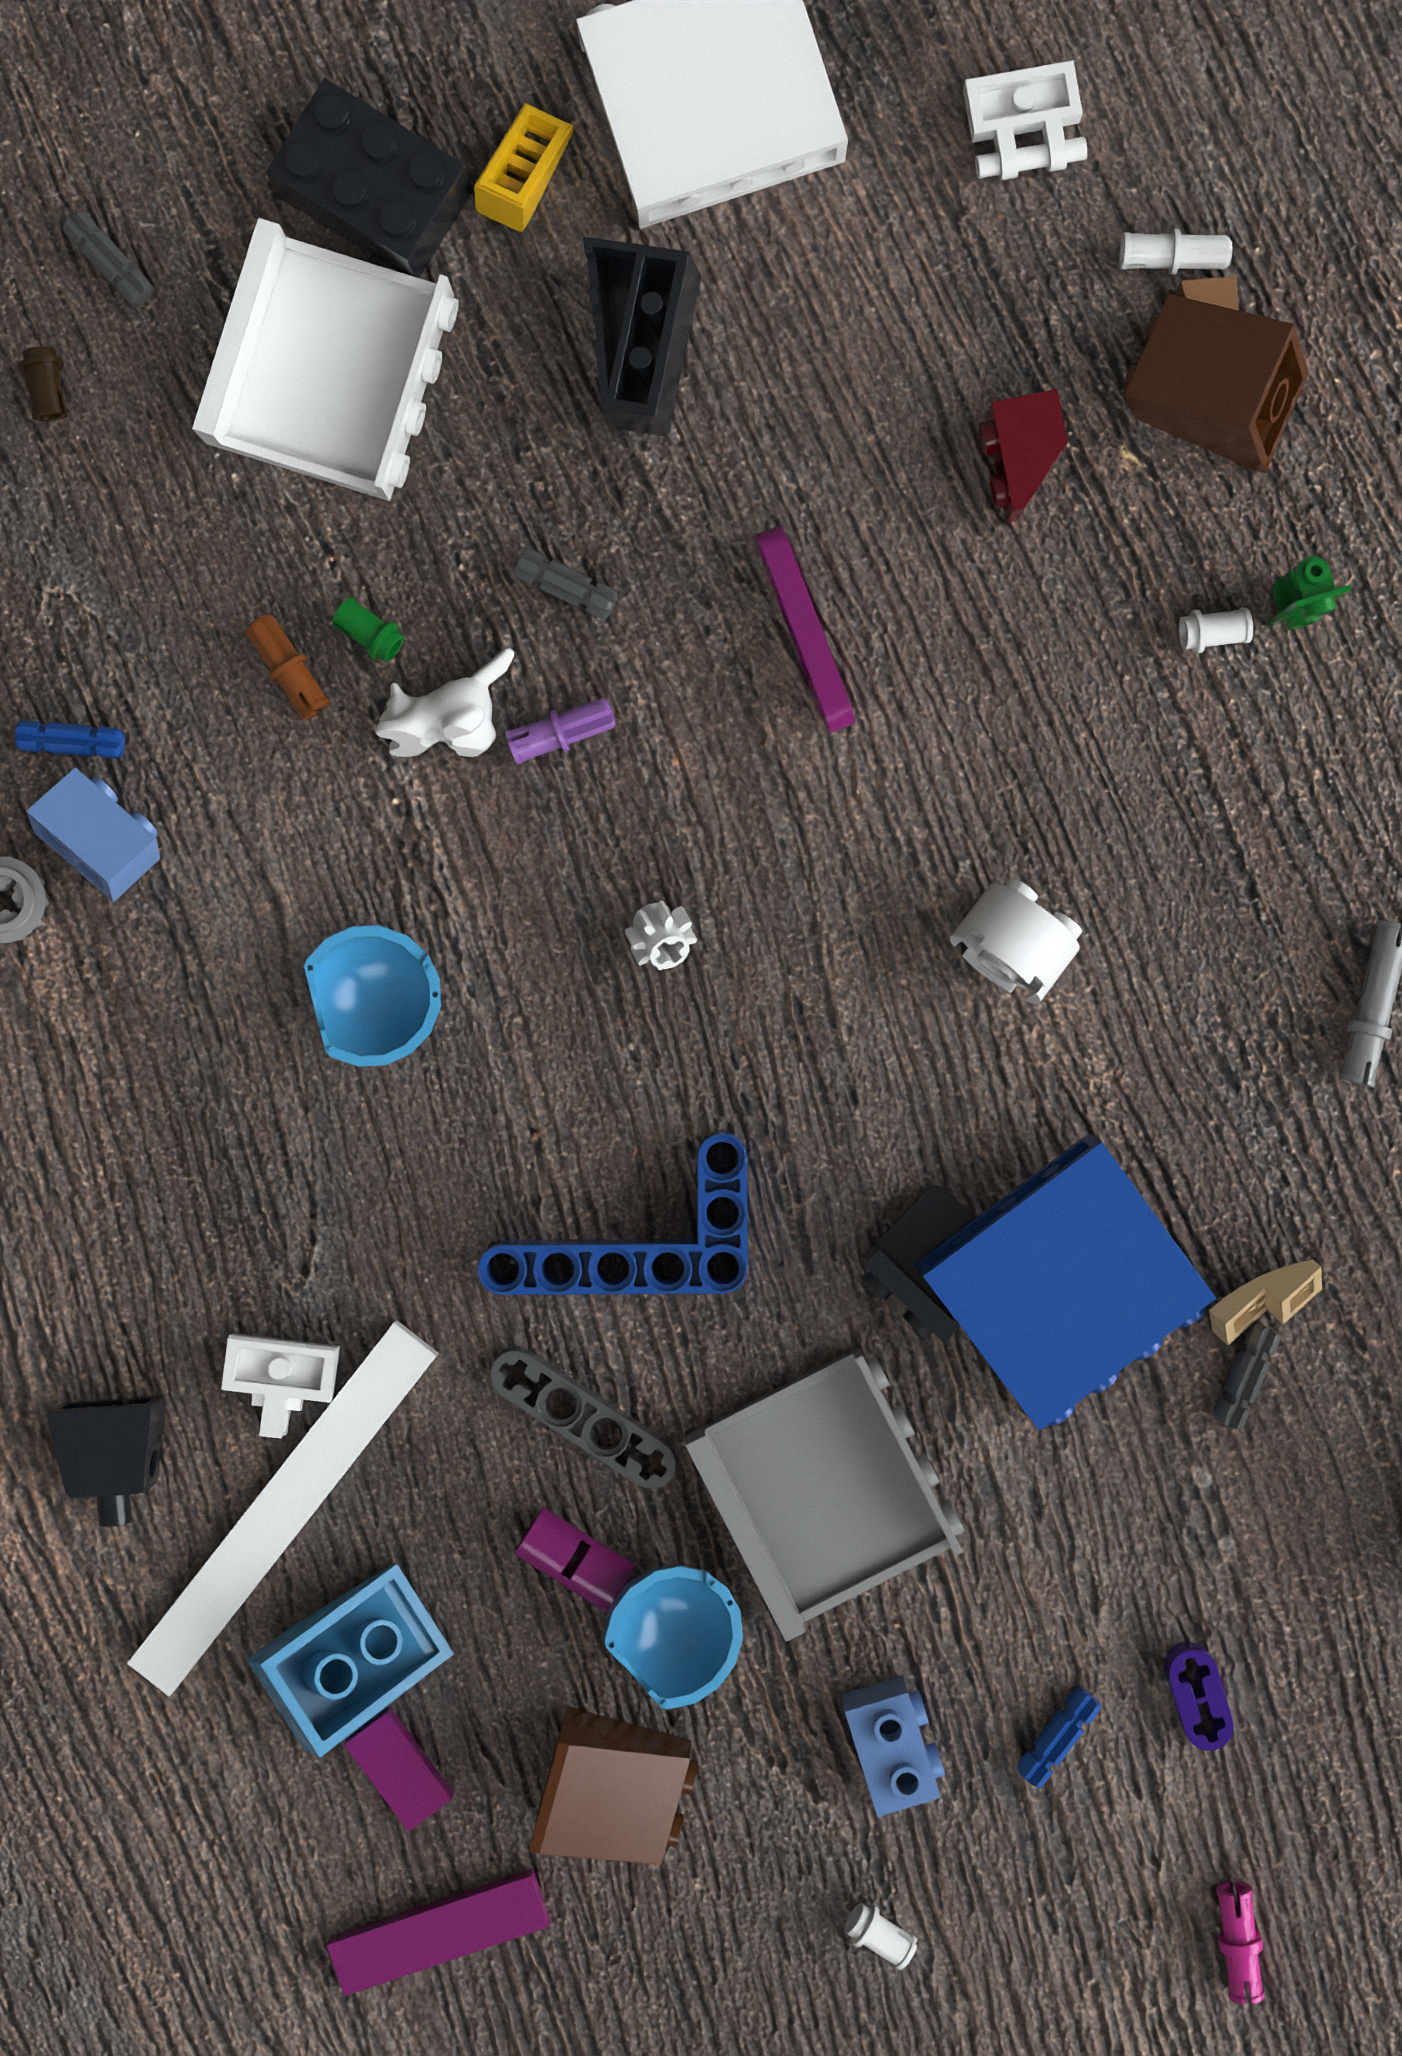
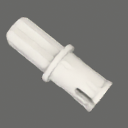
[1119,229,1232,275]

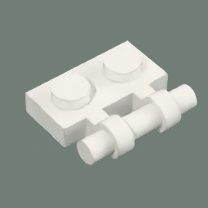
[963,60,1087,181]

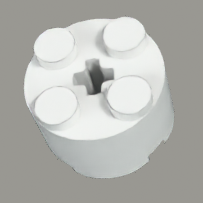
[950,878,1082,1004]

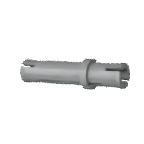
[1338,920,1402,1088]

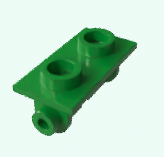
[1267,556,1352,631]

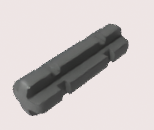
[62,211,154,307]
[513,548,618,620]
[1213,1323,1281,1430]

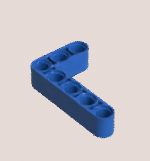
[478,1131,748,1295]

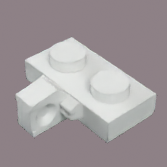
[221,1334,340,1438]

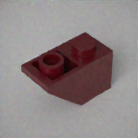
[979,389,1068,523]

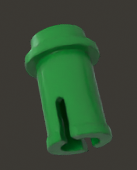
[332,597,405,663]

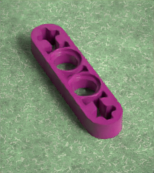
[754,525,855,734]

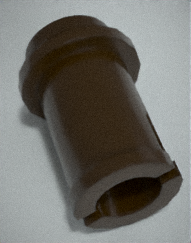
[19,346,68,422]

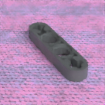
[491,1347,676,1489]

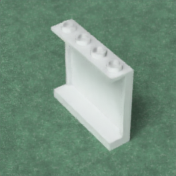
[576,0,848,229]
[192,218,459,501]

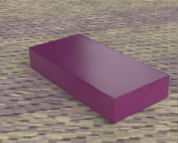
[344,1707,454,1832]

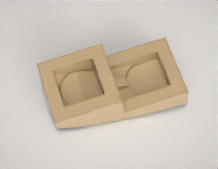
[1209,1260,1322,1345]

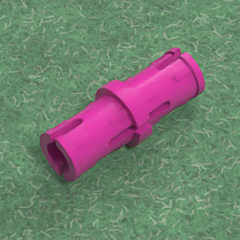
[1216,1881,1264,2005]

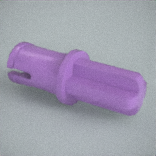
[505,698,615,765]

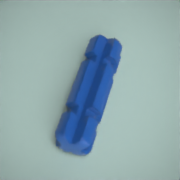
[15,720,125,759]
[1017,1687,1101,1788]

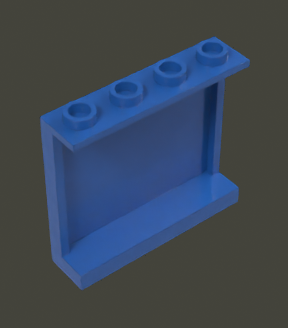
[914,1133,1216,1431]

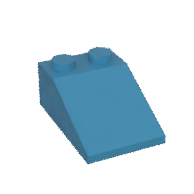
[246,1563,454,1758]

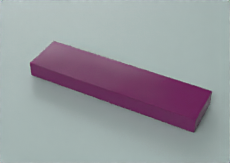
[326,1868,550,1996]

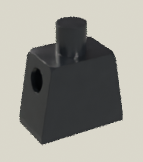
[47,1395,166,1527]

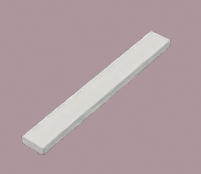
[127,1320,439,1697]

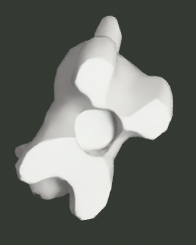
[375,648,514,757]

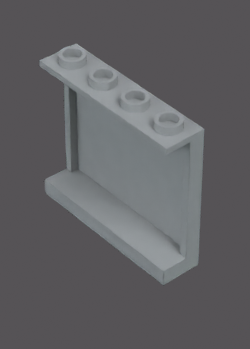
[685,1347,965,1642]

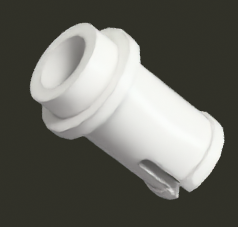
[1179,608,1253,654]
[845,1903,917,1970]

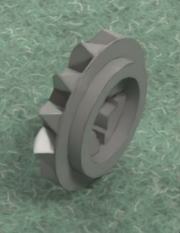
[0,857,49,944]

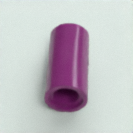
[514,1507,635,1612]

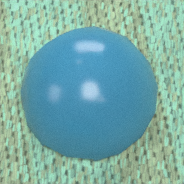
[304,925,441,1067]
[602,1564,743,1709]

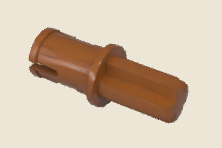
[246,614,331,721]

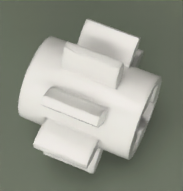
[625,901,697,970]

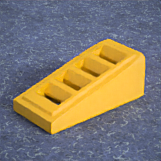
[474,103,573,232]

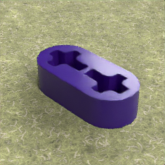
[1164,1642,1234,1751]

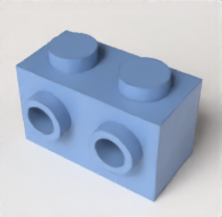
[27,767,160,902]
[842,1676,945,1817]

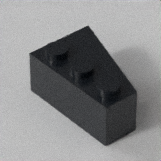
[583,236,701,437]

